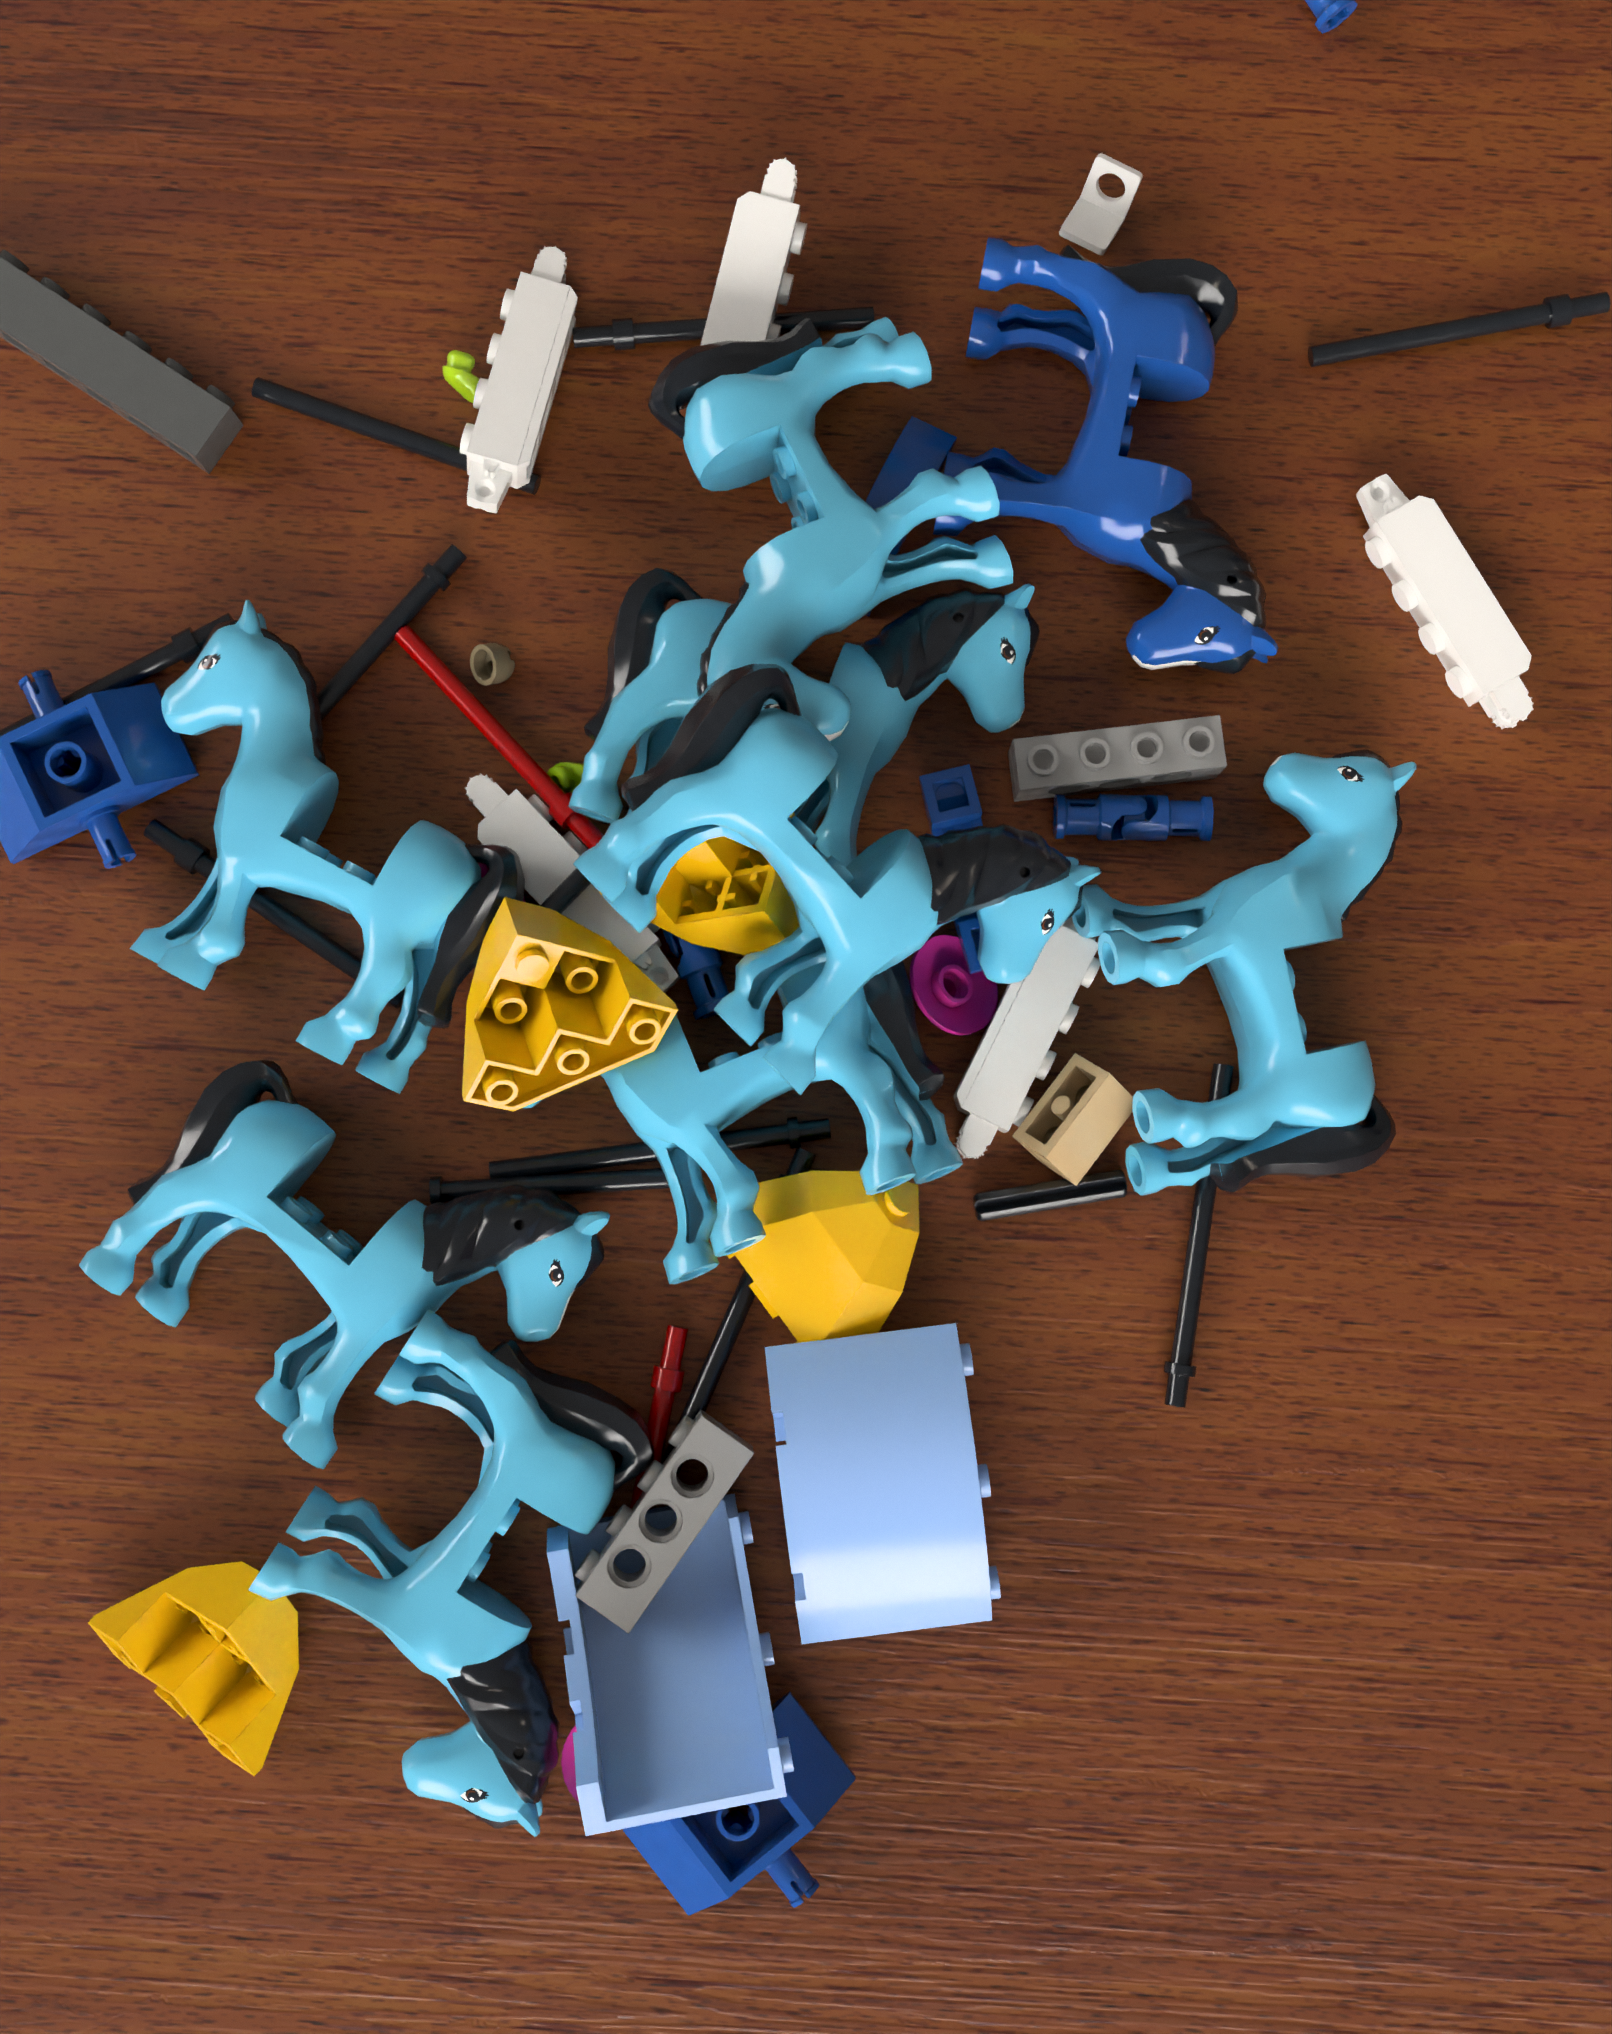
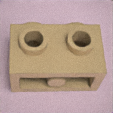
[1012,1053,1133,1186]

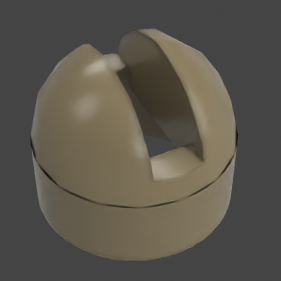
[470,643,515,686]

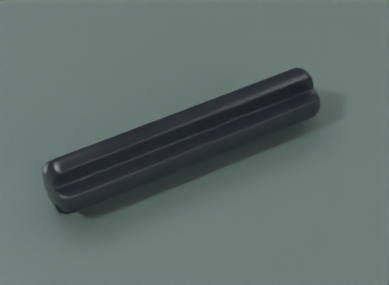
[973,1170,1128,1221]

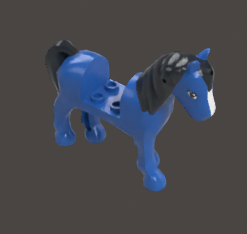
[933,237,1279,674]

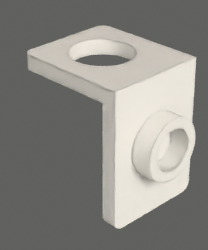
[1059,153,1143,255]

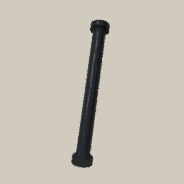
[429,1168,669,1204]

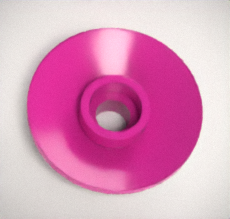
[910,935,998,1035]

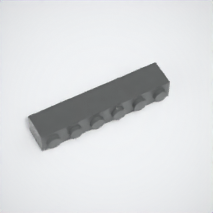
[0,250,244,474]

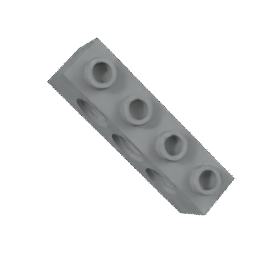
[1008,715,1227,802]
[574,1409,754,1634]

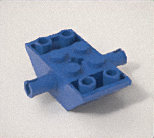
[0,670,200,869]
[622,1691,856,1916]

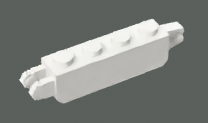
[700,157,807,346]
[460,246,578,513]
[1356,474,1534,730]
[465,773,680,993]
[953,916,1101,1159]

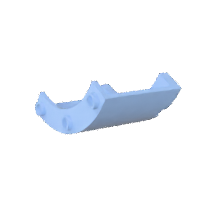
[765,1323,1001,1644]
[547,1494,794,1836]

